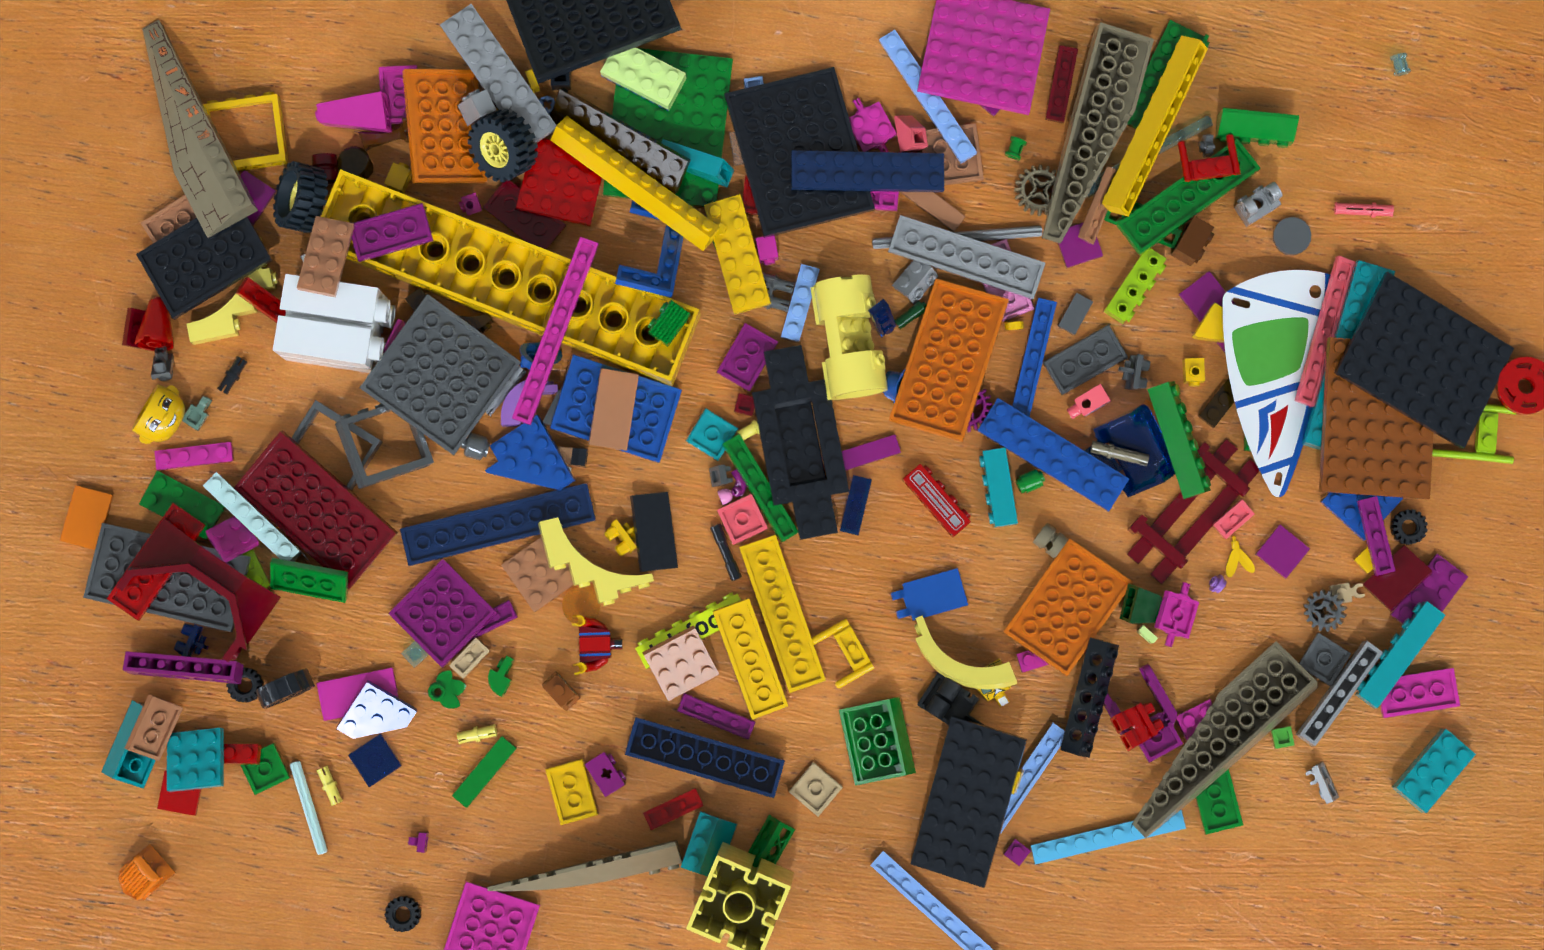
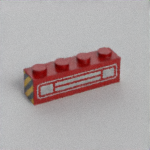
[902,464,971,538]

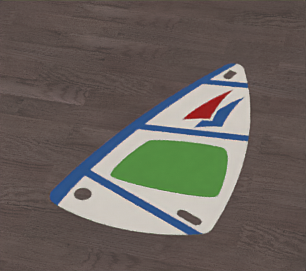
[1223,270,1330,497]

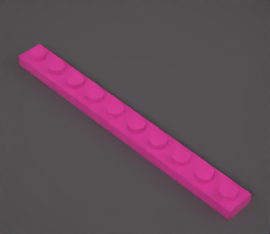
[512,237,599,426]

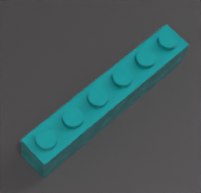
[1355,601,1446,709]

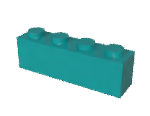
[979,447,1018,528]

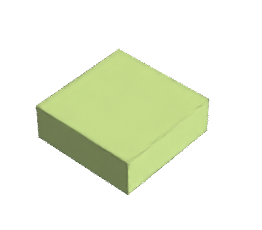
[1137,625,1158,644]

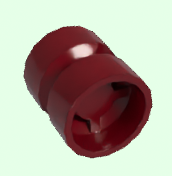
[312,153,338,184]

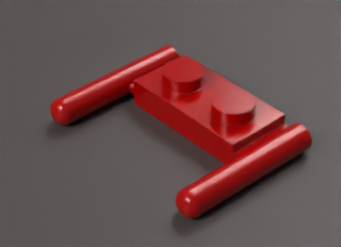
[1178,134,1241,182]

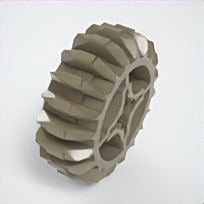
[1014,165,1056,216]

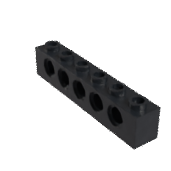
[1060,638,1119,758]

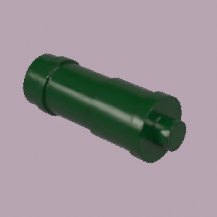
[893,301,927,329]

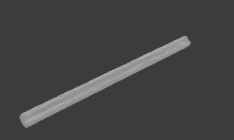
[872,226,1042,249]

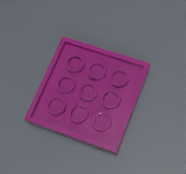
[388,559,497,668]

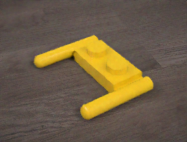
[811,619,875,688]

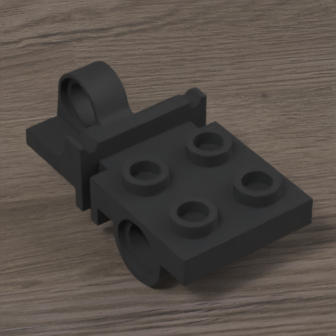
[917,673,984,725]

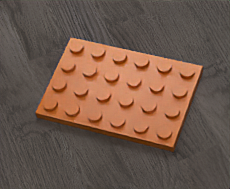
[402,69,487,183]
[1003,538,1133,677]

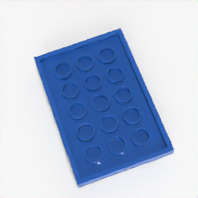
[550,355,682,463]

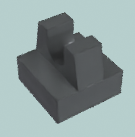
[709,465,733,487]

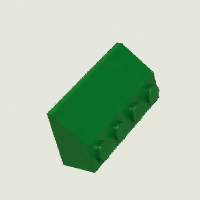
[1215,108,1299,148]

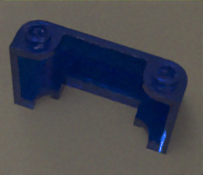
[1093,404,1175,497]

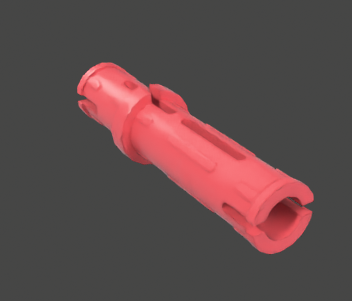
[1334,202,1394,218]

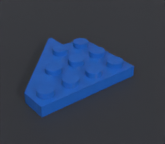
[485,415,576,490]

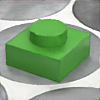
[1271,726,1295,749]

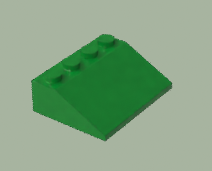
[839,697,916,786]

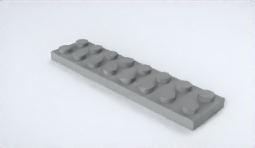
[440,4,556,142]
[888,215,1045,300]

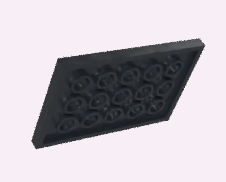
[136,216,273,320]

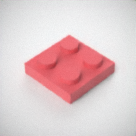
[717,494,768,545]

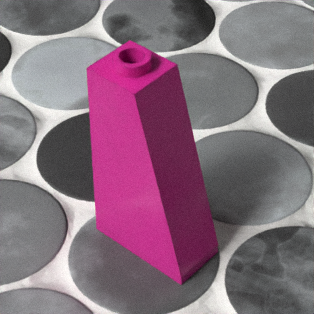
[315,91,392,133]

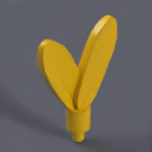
[1226,536,1255,577]

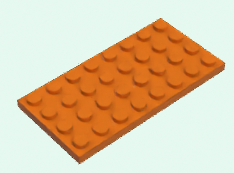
[889,279,1009,442]

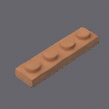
[1078,166,1117,245]

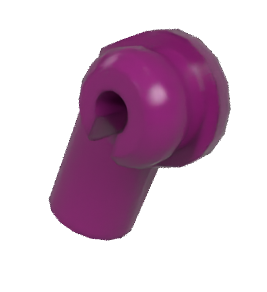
[731,469,747,497]

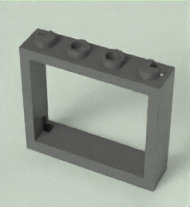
[292,400,383,491]
[335,404,434,489]

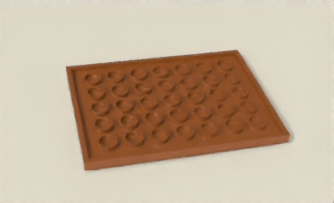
[1319,337,1434,499]

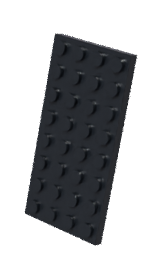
[910,716,1027,888]

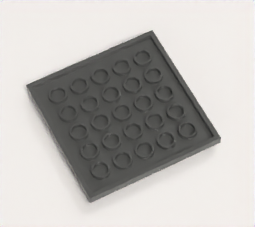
[359,294,521,455]

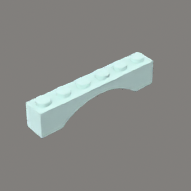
[203,472,302,562]

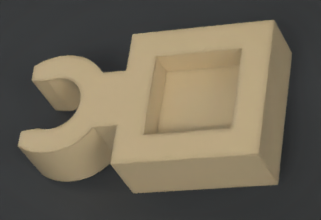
[1329,583,1365,605]

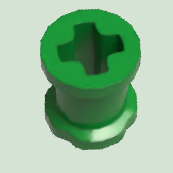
[1005,136,1027,161]

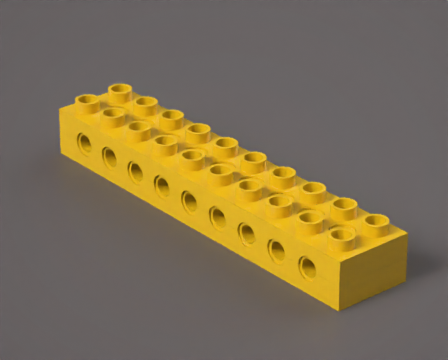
[321,169,701,387]

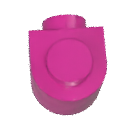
[459,192,482,216]

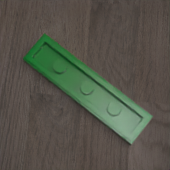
[452,736,517,808]

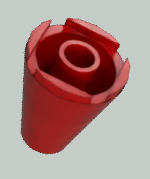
[135,296,174,351]

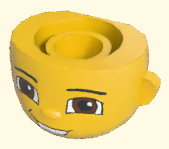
[132,384,185,444]

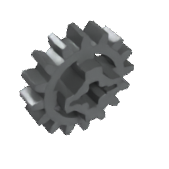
[1304,589,1347,632]

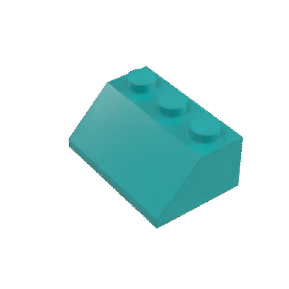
[681,811,737,876]

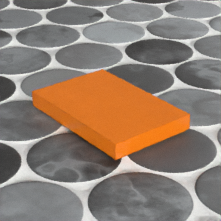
[60,485,114,550]

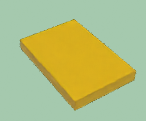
[545,759,598,825]

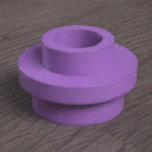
[1209,574,1227,593]

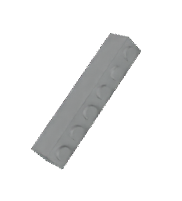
[1295,641,1383,746]

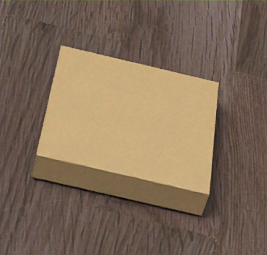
[789,762,843,817]

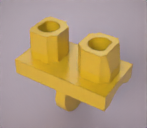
[604,519,637,556]

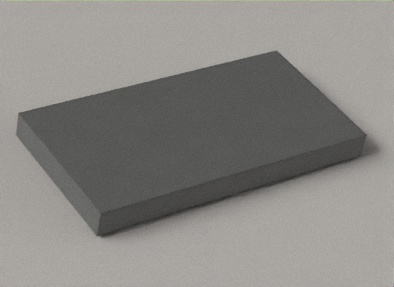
[1043,325,1128,396]

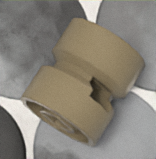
[1032,523,1069,559]

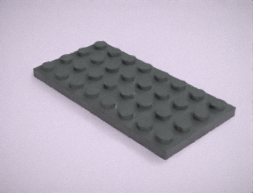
[83,523,251,632]

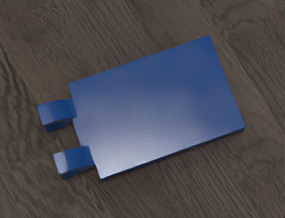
[890,568,968,621]

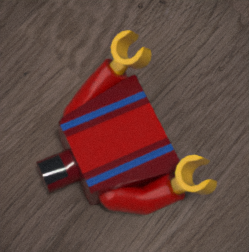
[572,615,623,675]

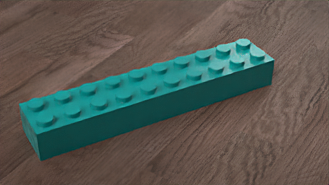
[1302,260,1395,450]

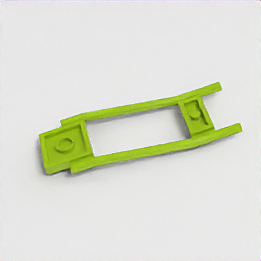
[1432,404,1516,464]

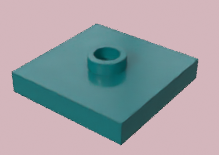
[685,408,738,461]

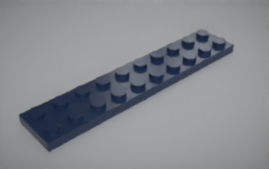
[400,483,596,566]

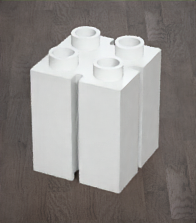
[273,274,396,373]

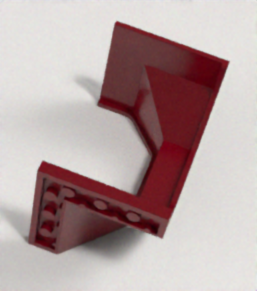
[116,518,281,662]

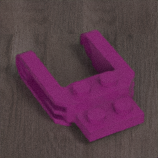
[1104,663,1183,763]

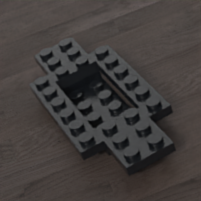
[752,345,849,540]

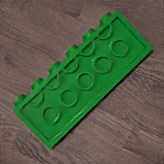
[1127,20,1210,129]

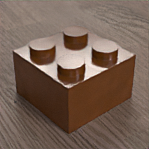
[1171,216,1214,266]

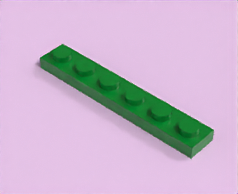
[722,434,798,543]

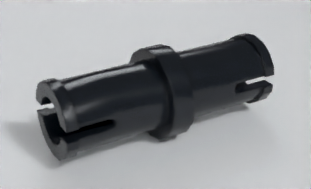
[217,356,248,395]

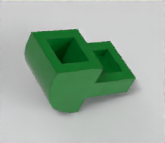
[488,656,515,697]

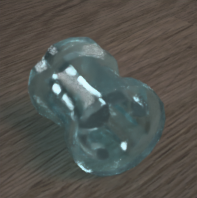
[1390,53,1411,76]

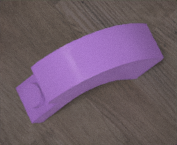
[501,380,559,427]

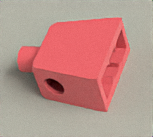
[1067,384,1111,419]

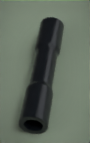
[710,524,742,581]

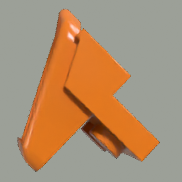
[118,844,175,901]

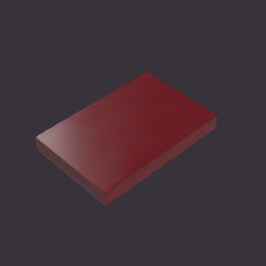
[1363,545,1433,612]

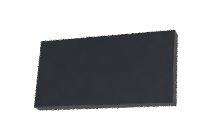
[630,492,678,572]

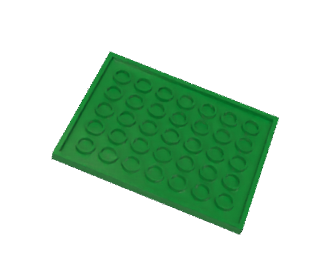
[603,48,733,207]

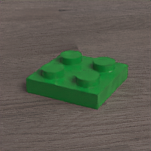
[240,743,291,795]

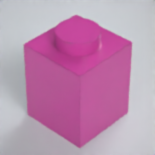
[756,236,778,265]

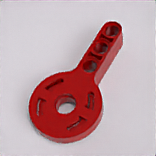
[1496,357,1544,415]

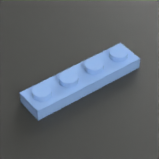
[781,264,820,342]

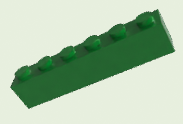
[1147,381,1211,499]

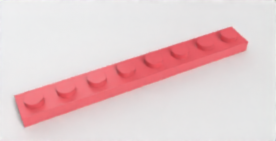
[1295,256,1356,407]

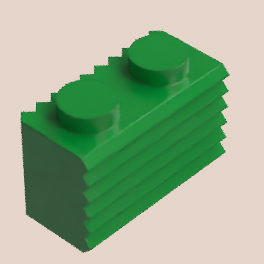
[648,300,690,347]

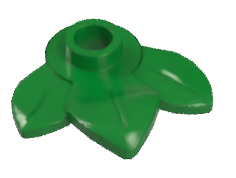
[428,670,466,709]

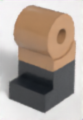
[557,446,588,468]

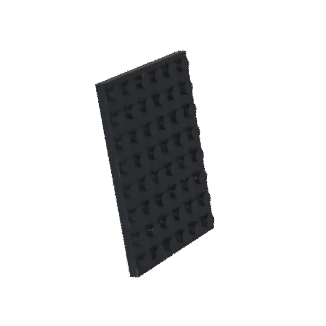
[506,0,682,84]
[724,67,875,238]
[1334,272,1514,449]

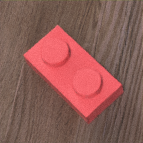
[1212,499,1254,539]

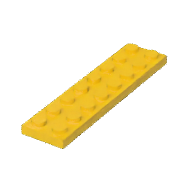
[739,535,826,693]

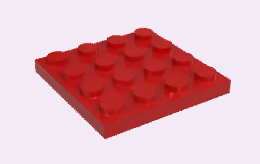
[516,138,602,227]

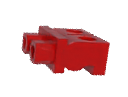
[1110,702,1164,752]

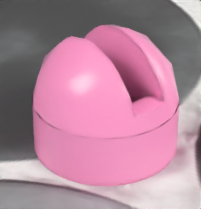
[717,489,733,505]

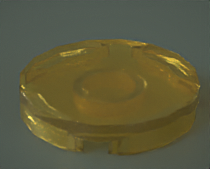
[562,587,601,624]

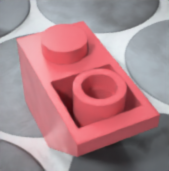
[894,115,928,153]

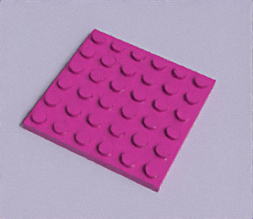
[917,0,1050,115]

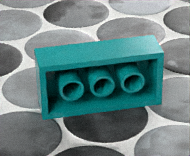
[1392,729,1476,813]

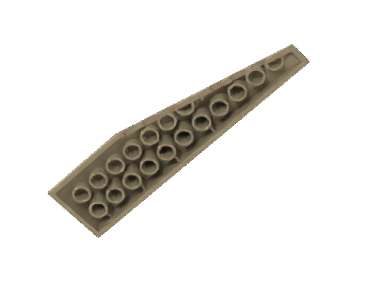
[1042,22,1154,243]

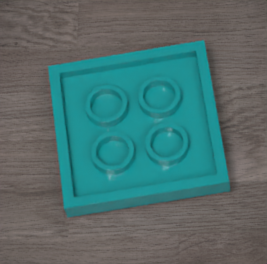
[167,728,224,792]

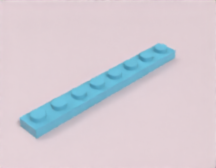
[1030,810,1186,865]

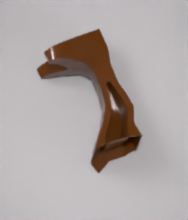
[354,117,409,152]

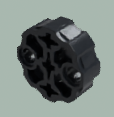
[255,668,315,709]

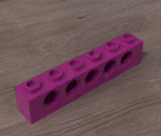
[123,651,244,684]

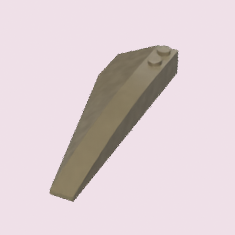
[487,840,683,891]

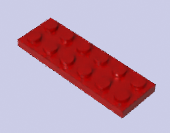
[107,503,206,621]

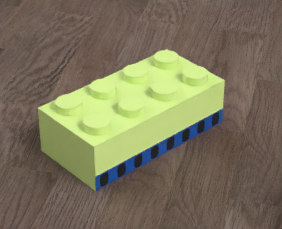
[600,47,686,111]

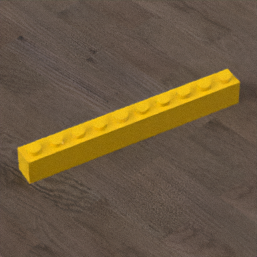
[1102,36,1208,217]
[551,116,720,251]

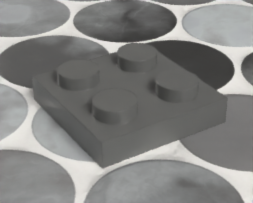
[1299,633,1351,686]

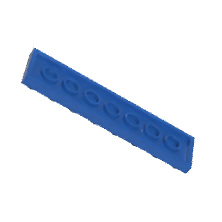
[978,398,1129,512]

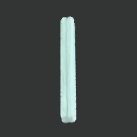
[290,761,328,855]

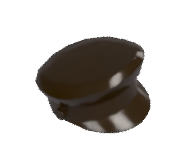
[337,146,373,179]

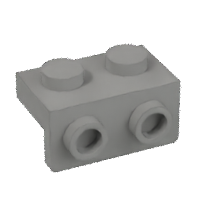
[892,260,938,304]

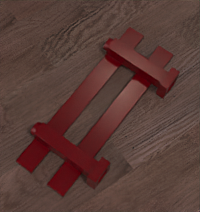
[1127,439,1260,585]

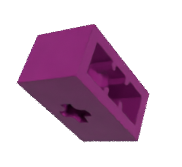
[585,752,626,797]

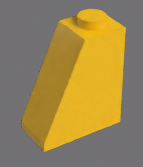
[1192,303,1224,343]

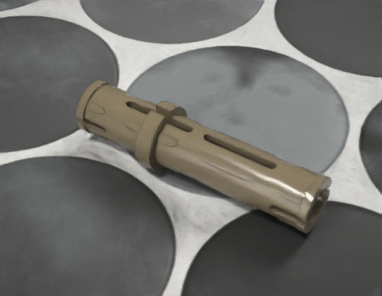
[1090,441,1149,466]

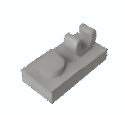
[1305,762,1339,804]

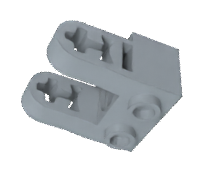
[1234,182,1283,227]

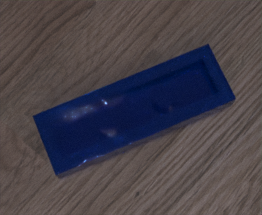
[868,299,896,337]
[840,475,872,536]

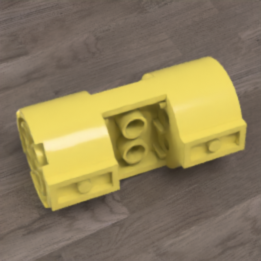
[810,275,888,400]

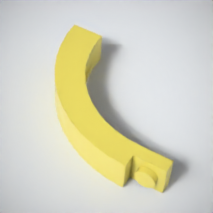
[914,616,1017,690]

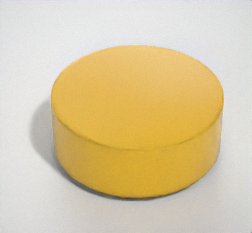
[1004,321,1024,330]

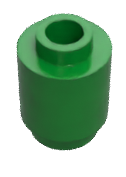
[1015,469,1045,494]

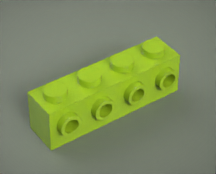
[1104,248,1167,324]

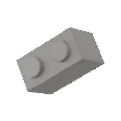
[458,89,496,126]

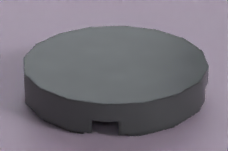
[1272,217,1311,255]

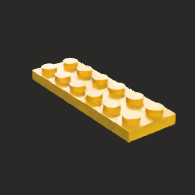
[704,194,771,315]
[712,598,788,720]

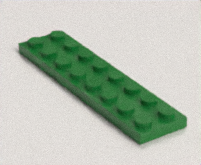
[1116,138,1261,256]

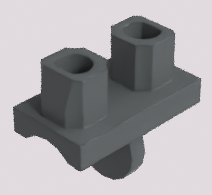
[151,347,174,381]
[1118,354,1150,390]

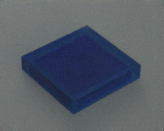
[348,734,402,787]

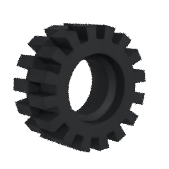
[1390,509,1428,545]
[226,668,264,702]
[384,896,421,932]

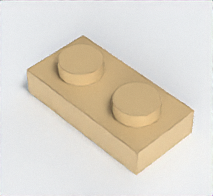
[449,638,490,679]

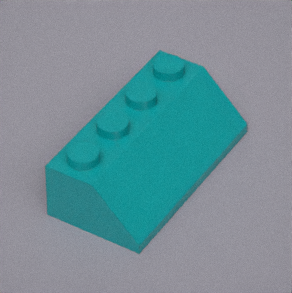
[101,700,156,789]

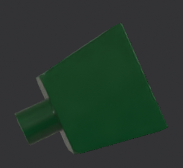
[1119,583,1162,624]

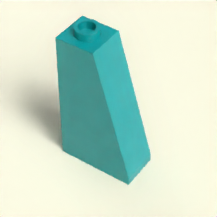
[661,139,734,188]

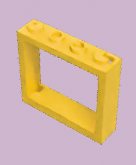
[203,92,289,171]

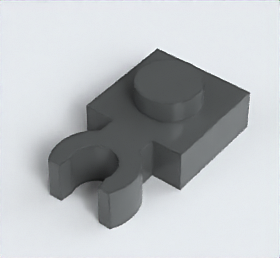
[1198,134,1215,158]

